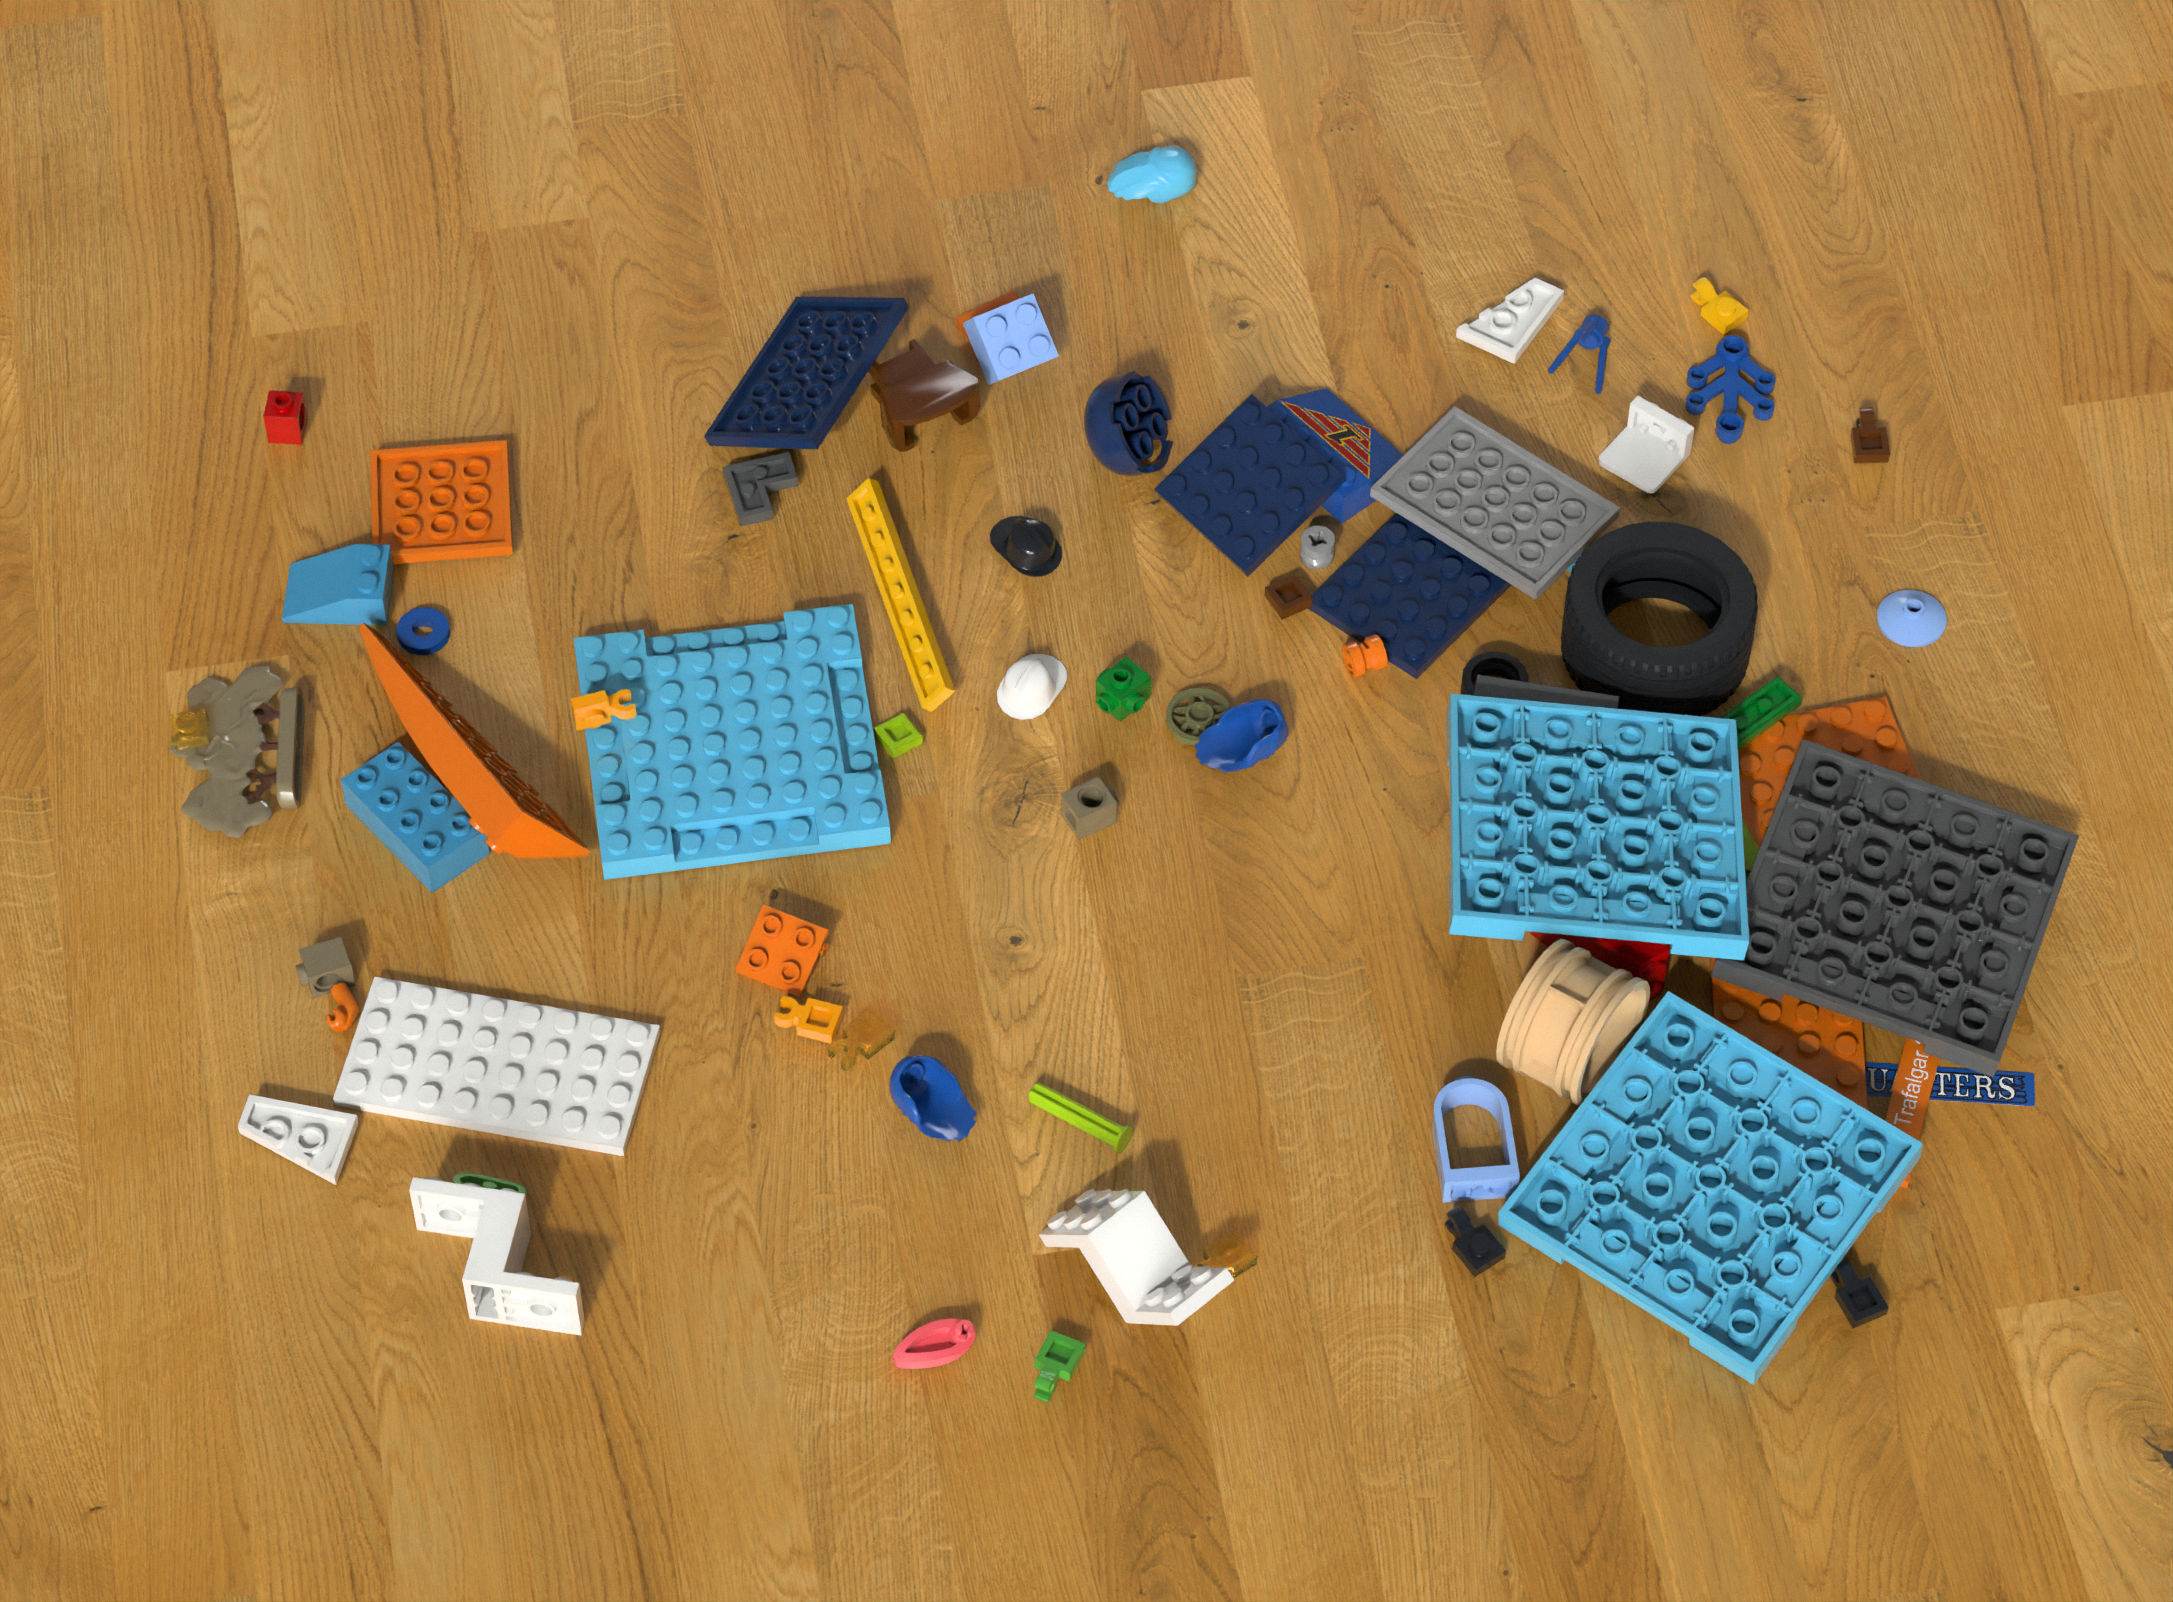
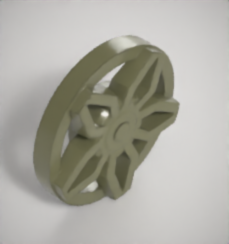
[1166,688,1231,745]

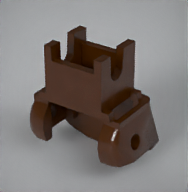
[869,339,980,452]

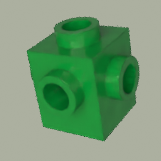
[1096,657,1151,722]

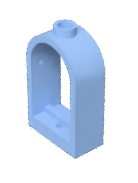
[1432,1076,1520,1203]

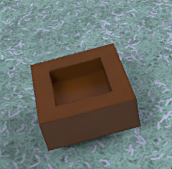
[1264,574,1313,620]

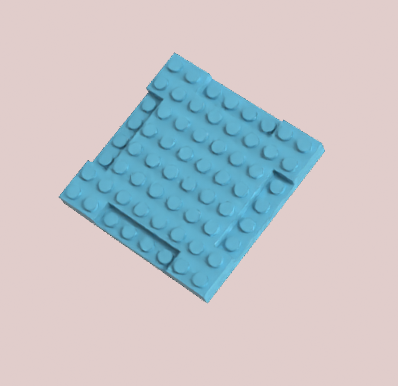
[574,604,891,880]
[1446,693,1749,960]
[1498,991,1923,1385]

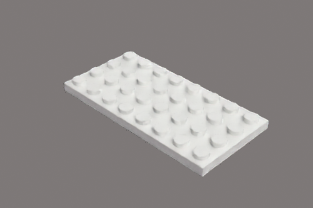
[333,977,661,1156]

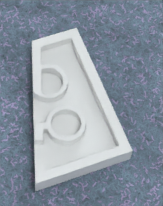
[1456,278,1564,364]
[238,1094,358,1185]

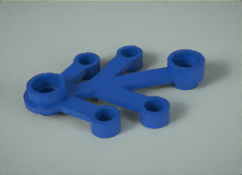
[1685,335,1775,444]

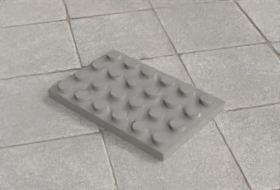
[1370,406,1620,600]

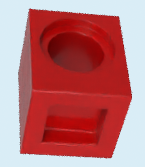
[263,390,308,445]

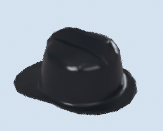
[990,516,1062,577]

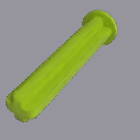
[1028,1083,1133,1153]

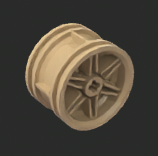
[1496,939,1650,1106]

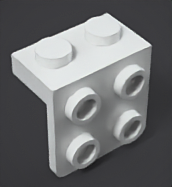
[1598,396,1694,494]

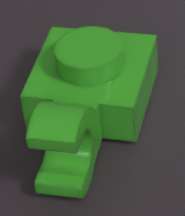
[1034,1330,1086,1403]

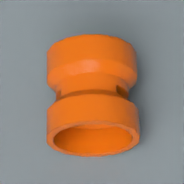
[1342,634,1388,678]

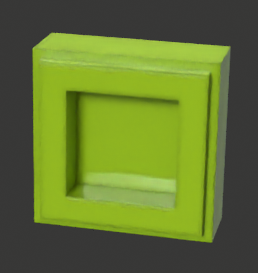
[874,712,923,759]

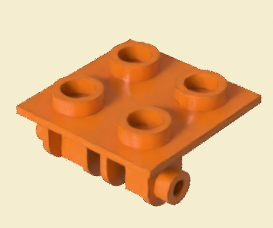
[735,904,829,998]

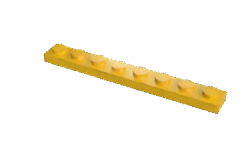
[846,478,955,712]

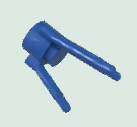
[1548,314,1611,394]

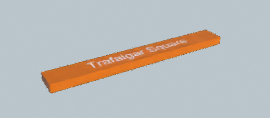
[1885,1038,1939,1188]

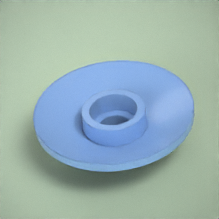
[1876,590,1947,647]

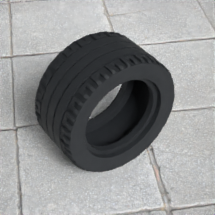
[1561,521,1758,716]

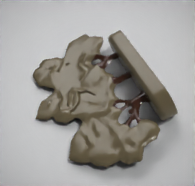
[168,665,305,838]

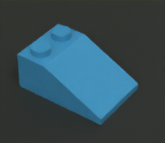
[282,544,395,625]

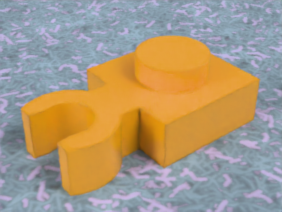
[774,996,844,1044]

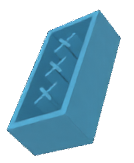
[341,742,490,893]

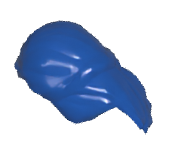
[1195,699,1289,773]
[889,1055,977,1142]

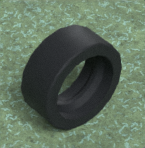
[1460,651,1529,696]

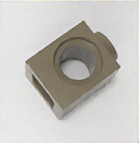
[1061,777,1119,840]
[295,937,355,998]

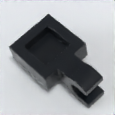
[1445,1206,1506,1277]
[1830,1259,1889,1328]

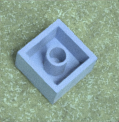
[963,293,1059,385]

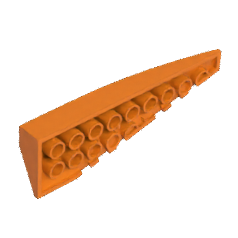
[358,622,591,858]

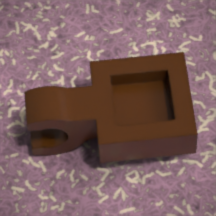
[1850,408,1890,463]

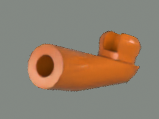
[326,982,360,1032]

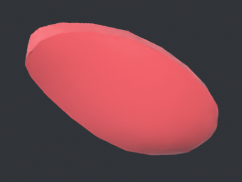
[893,1318,976,1369]

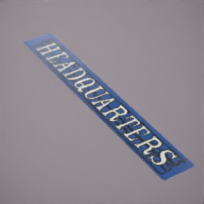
[1865,1062,2035,1106]

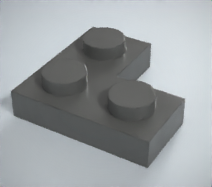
[722,452,798,526]

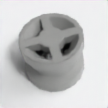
[1300,525,1335,570]

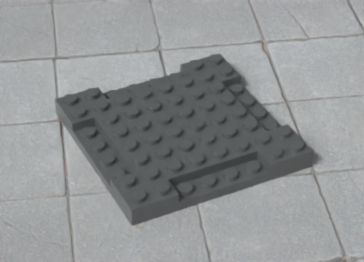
[1711,739,2079,1078]

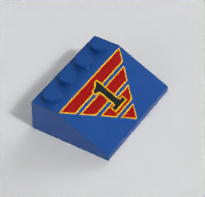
[1267,388,1404,523]

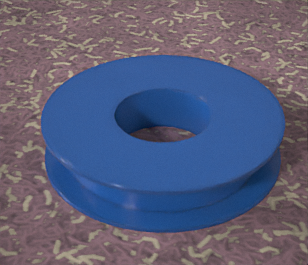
[396,607,450,655]

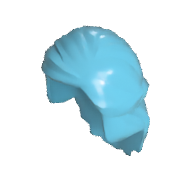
[1107,146,1197,204]

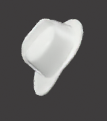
[997,654,1067,720]

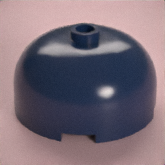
[1084,371,1173,476]

